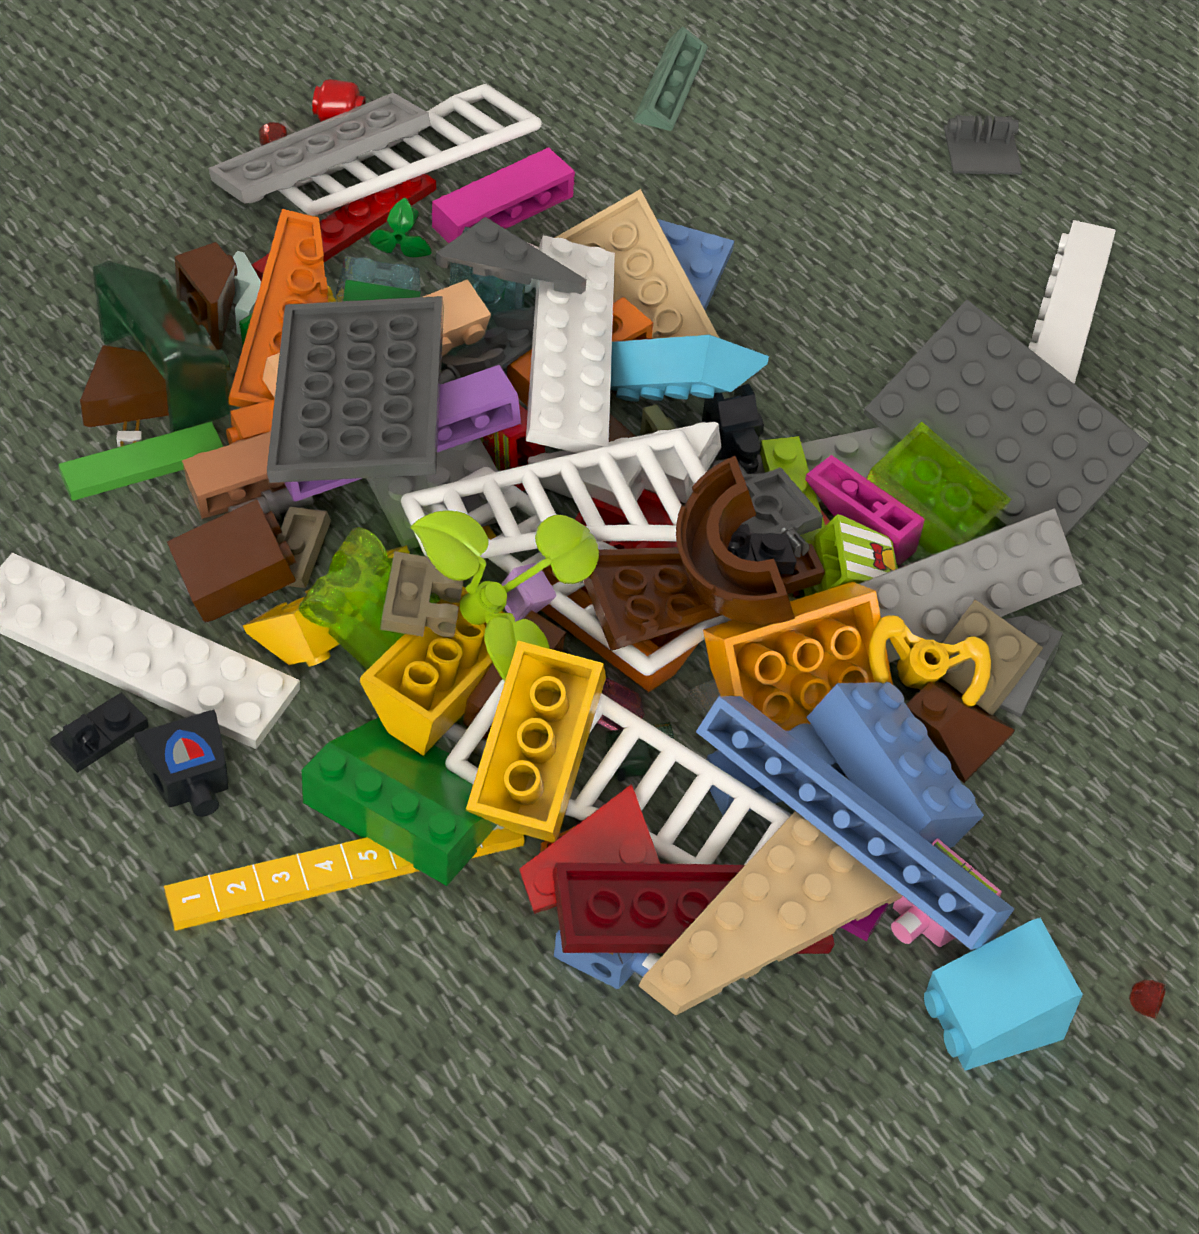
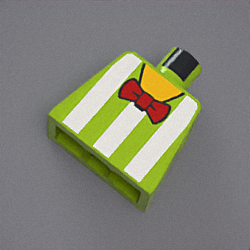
[814,514,903,591]

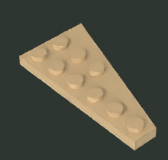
[555,189,719,339]
[639,811,902,1016]

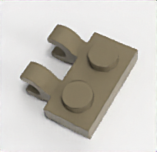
[380,551,464,637]

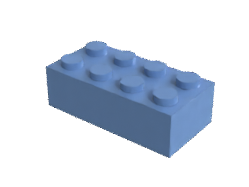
[807,682,984,848]

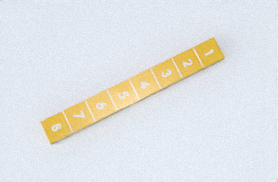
[164,825,525,931]

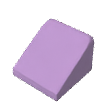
[501,563,556,622]

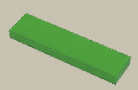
[58,422,224,501]

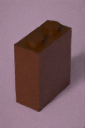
[167,499,297,623]

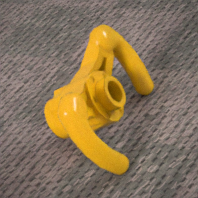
[869,615,991,707]

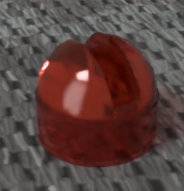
[259,122,288,146]
[1129,979,1166,1019]

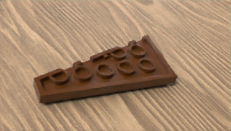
[583,544,825,651]

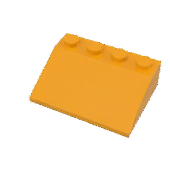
[703,582,893,731]

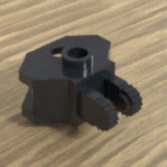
[702,384,764,474]

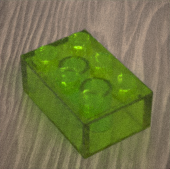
[866,421,1012,555]

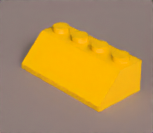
[360,587,505,755]
[466,641,606,843]

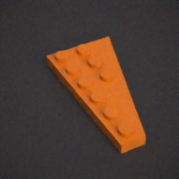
[228,209,328,408]

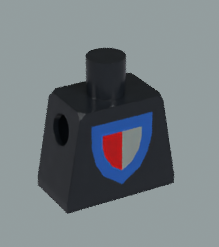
[134,709,228,817]

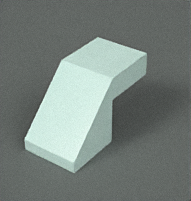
[233,251,261,334]

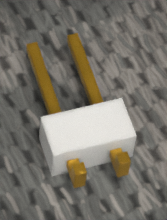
[117,420,142,447]

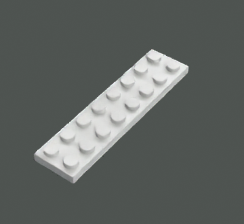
[526,235,615,453]
[0,553,300,749]

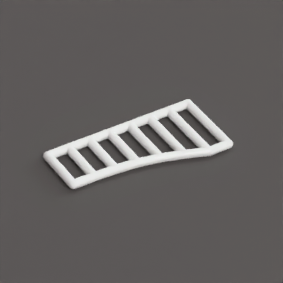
[278,84,542,216]
[401,430,706,568]
[422,467,732,676]
[445,679,791,865]

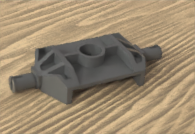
[440,306,535,385]

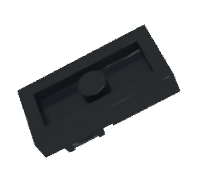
[727,524,797,575]
[50,692,148,773]

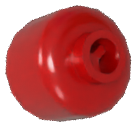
[312,79,366,122]

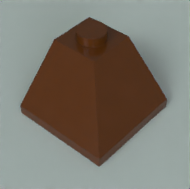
[175,242,238,358]
[906,682,1015,783]

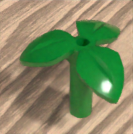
[369,198,432,257]

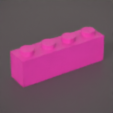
[432,147,575,243]

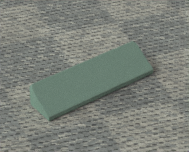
[633,26,708,131]

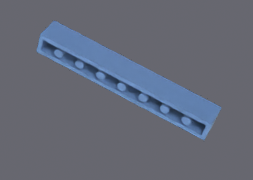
[696,696,1014,950]

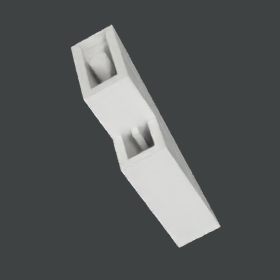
[528,422,721,509]

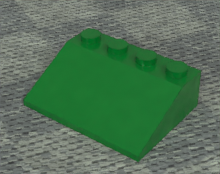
[301,717,497,886]

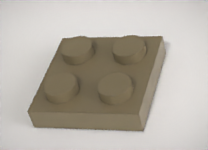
[941,599,1043,716]

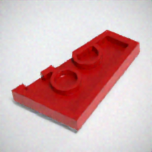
[519,784,660,914]

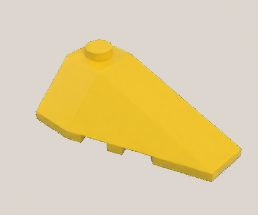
[243,545,410,667]

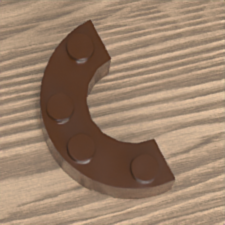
[676,456,795,625]

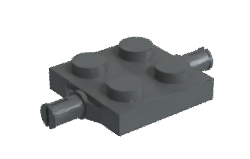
[738,462,823,557]

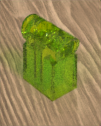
[299,527,441,670]

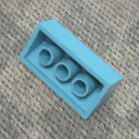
[610,335,769,401]

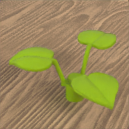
[411,510,599,682]

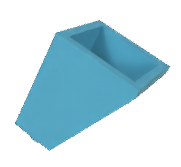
[924,918,1083,1071]

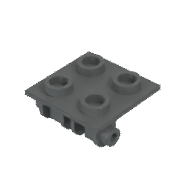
[944,115,1022,175]

